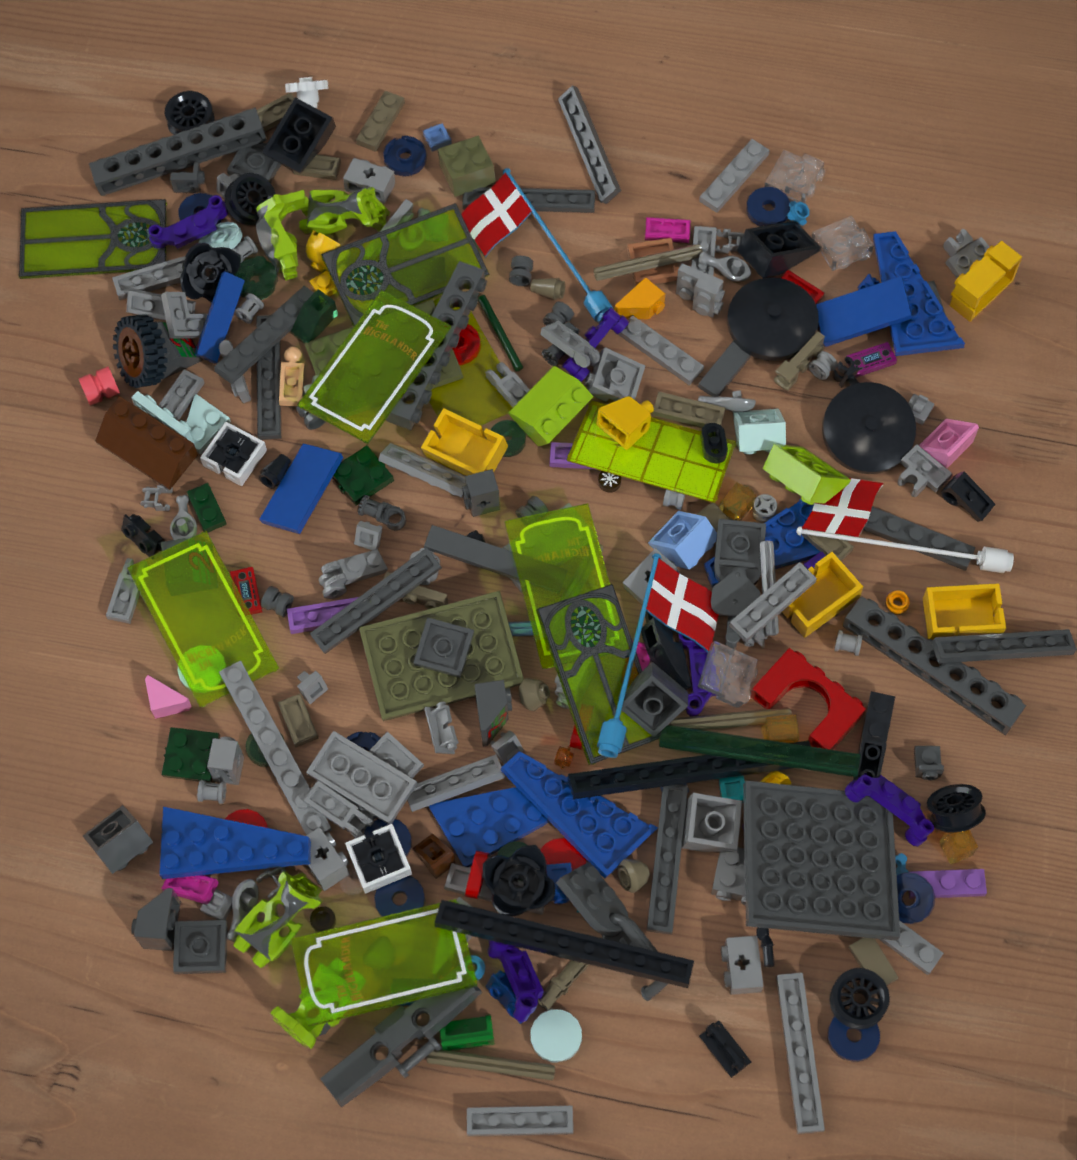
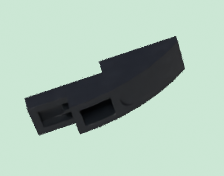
[641,611,691,690]
[853,691,896,780]

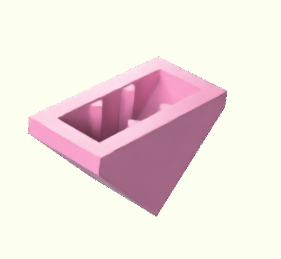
[145,675,192,719]

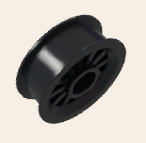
[165,91,215,135]
[225,173,276,225]
[927,784,986,833]
[830,968,890,1029]

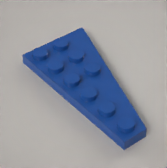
[873,231,965,356]
[704,499,821,588]
[500,751,658,879]
[428,777,568,868]
[159,807,311,879]

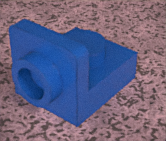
[546,862,572,904]

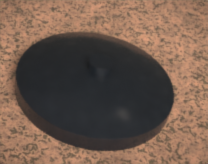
[727,278,819,361]
[822,382,916,474]

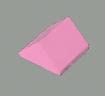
[919,419,979,469]

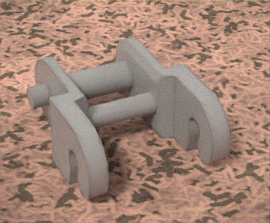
[715,229,744,254]
[140,485,173,511]
[256,867,286,900]

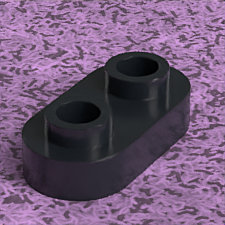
[700,423,728,464]

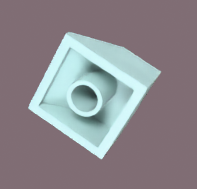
[733,408,786,454]

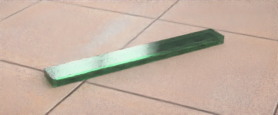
[659,725,861,777]

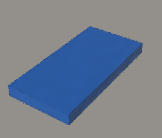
[816,276,913,347]
[259,443,344,534]

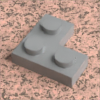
[161,292,208,339]

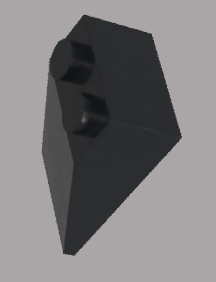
[262,97,336,174]
[737,221,822,278]

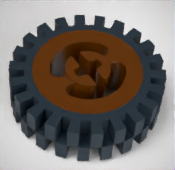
[113,314,168,388]

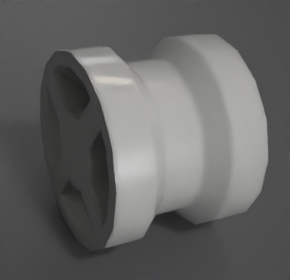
[809,351,838,380]
[663,489,685,510]
[752,494,777,523]
[318,571,347,599]

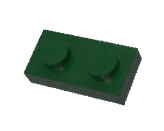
[187,483,227,534]

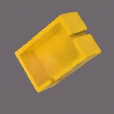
[949,240,1022,322]
[421,408,508,476]
[782,552,863,638]
[922,583,1006,640]

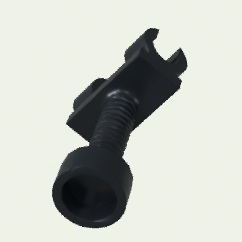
[833,356,860,388]

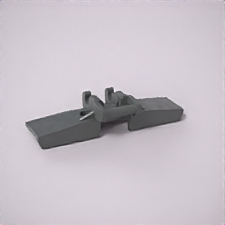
[320,965,482,1108]

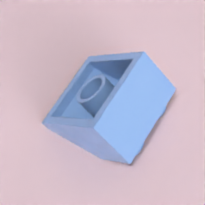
[648,511,717,570]

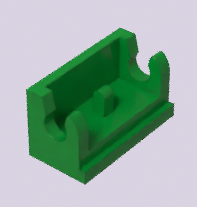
[440,1015,495,1051]

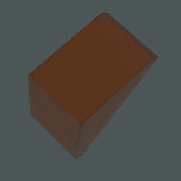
[413,833,456,879]

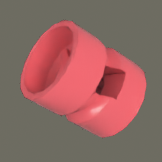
[78,366,120,406]

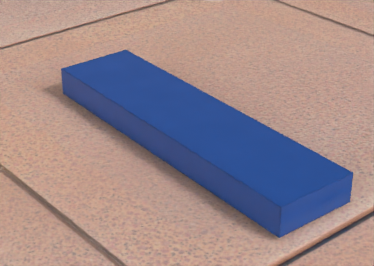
[194,271,245,364]

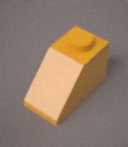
[614,277,665,320]

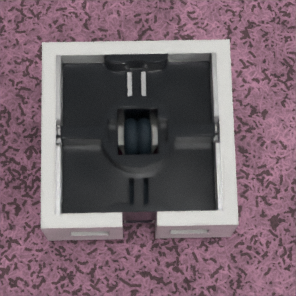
[200,422,267,486]
[345,824,412,894]

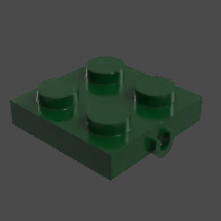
[333,445,394,506]
[161,727,220,783]

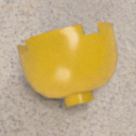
[305,230,351,273]

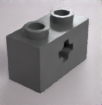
[462,469,500,517]

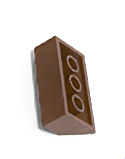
[95,396,198,490]

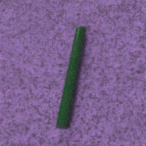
[478,295,523,372]

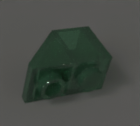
[291,289,338,343]

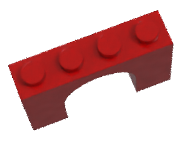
[750,648,866,758]

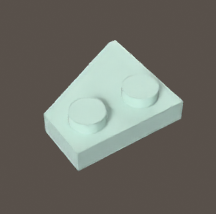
[186,394,231,455]

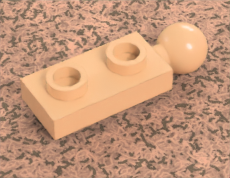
[279,347,304,406]

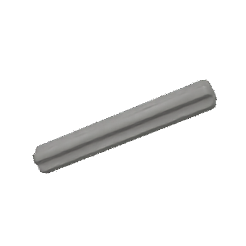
[760,541,779,636]

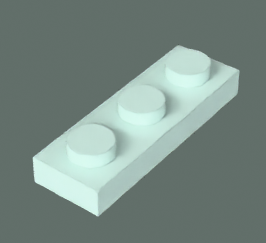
[131,391,193,442]

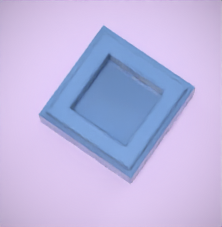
[423,123,452,151]

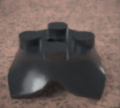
[180,243,241,303]
[483,845,555,917]

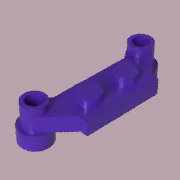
[148,195,228,249]
[562,307,629,382]
[678,633,717,717]
[845,774,934,847]
[487,940,544,1022]

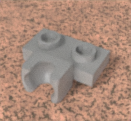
[943,229,989,278]
[898,444,952,497]

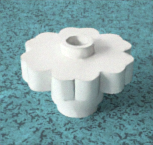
[285,77,329,108]

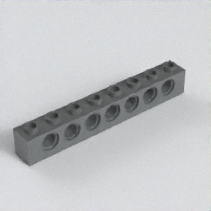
[89,108,267,196]
[384,261,487,430]
[843,596,1026,736]

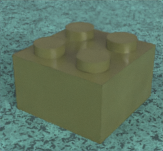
[438,135,496,197]

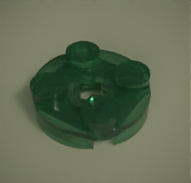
[234,256,278,300]

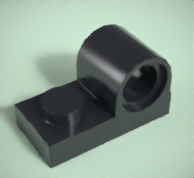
[941,471,996,522]

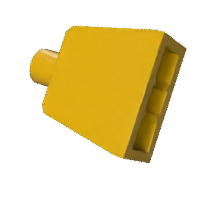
[596,396,654,450]

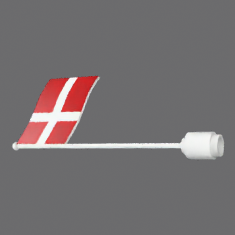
[796,478,1014,573]

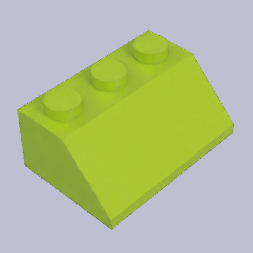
[508,366,594,447]
[762,444,851,505]

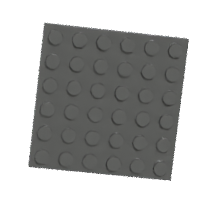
[743,781,900,941]

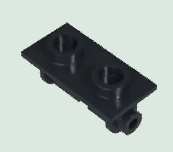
[121,514,165,560]
[699,1021,752,1078]

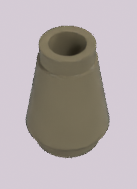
[531,278,565,300]

